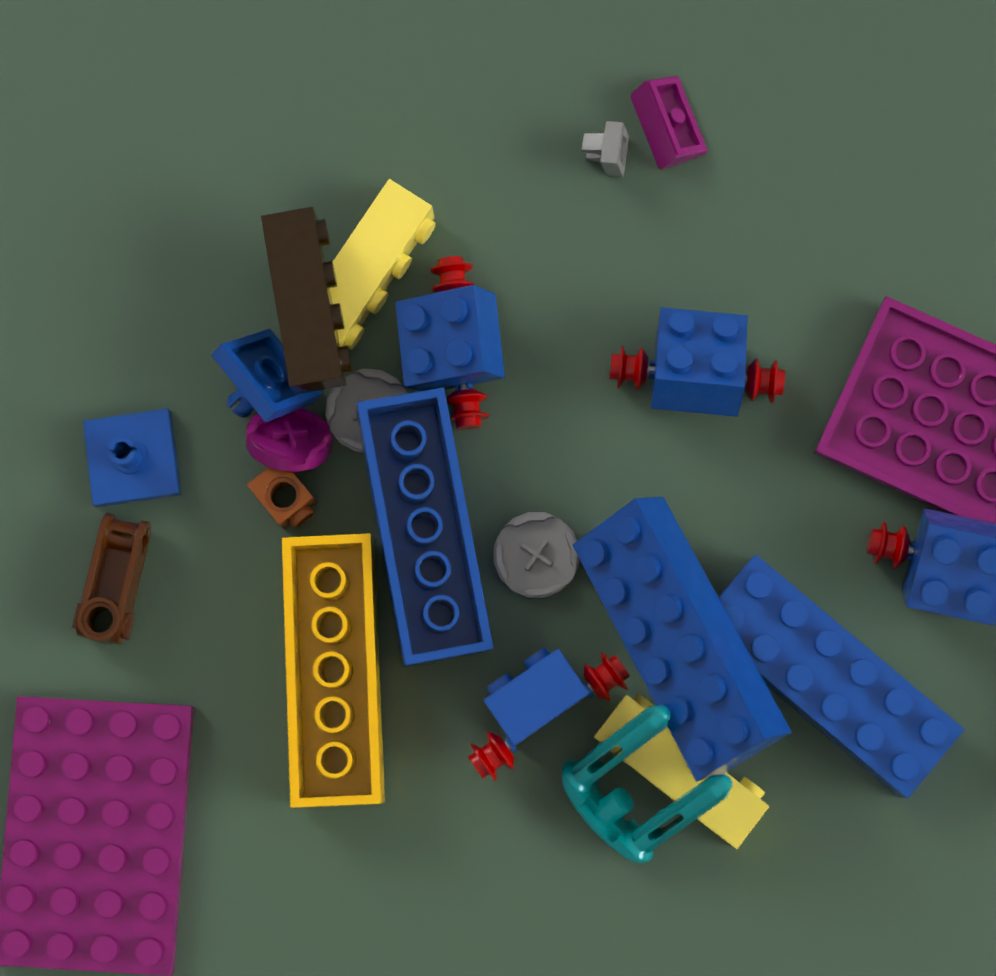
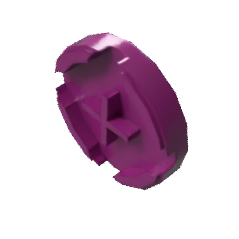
[246,409,333,472]

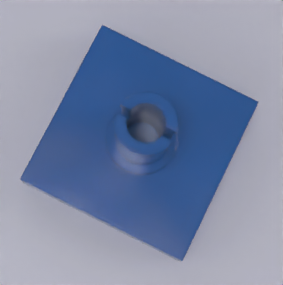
[211,329,323,423]
[83,408,182,507]

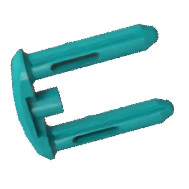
[561,705,732,863]

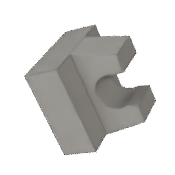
[582,121,629,177]

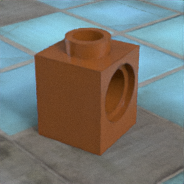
[246,467,318,530]

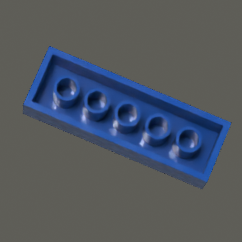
[356,387,494,667]
[572,497,791,782]
[718,554,965,799]

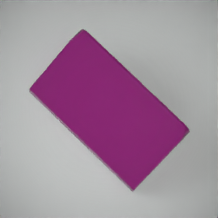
[630,76,708,169]

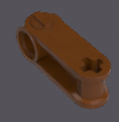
[72,513,151,645]

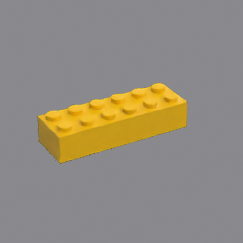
[282,533,385,808]

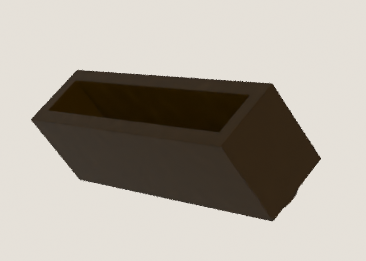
[261,206,352,395]

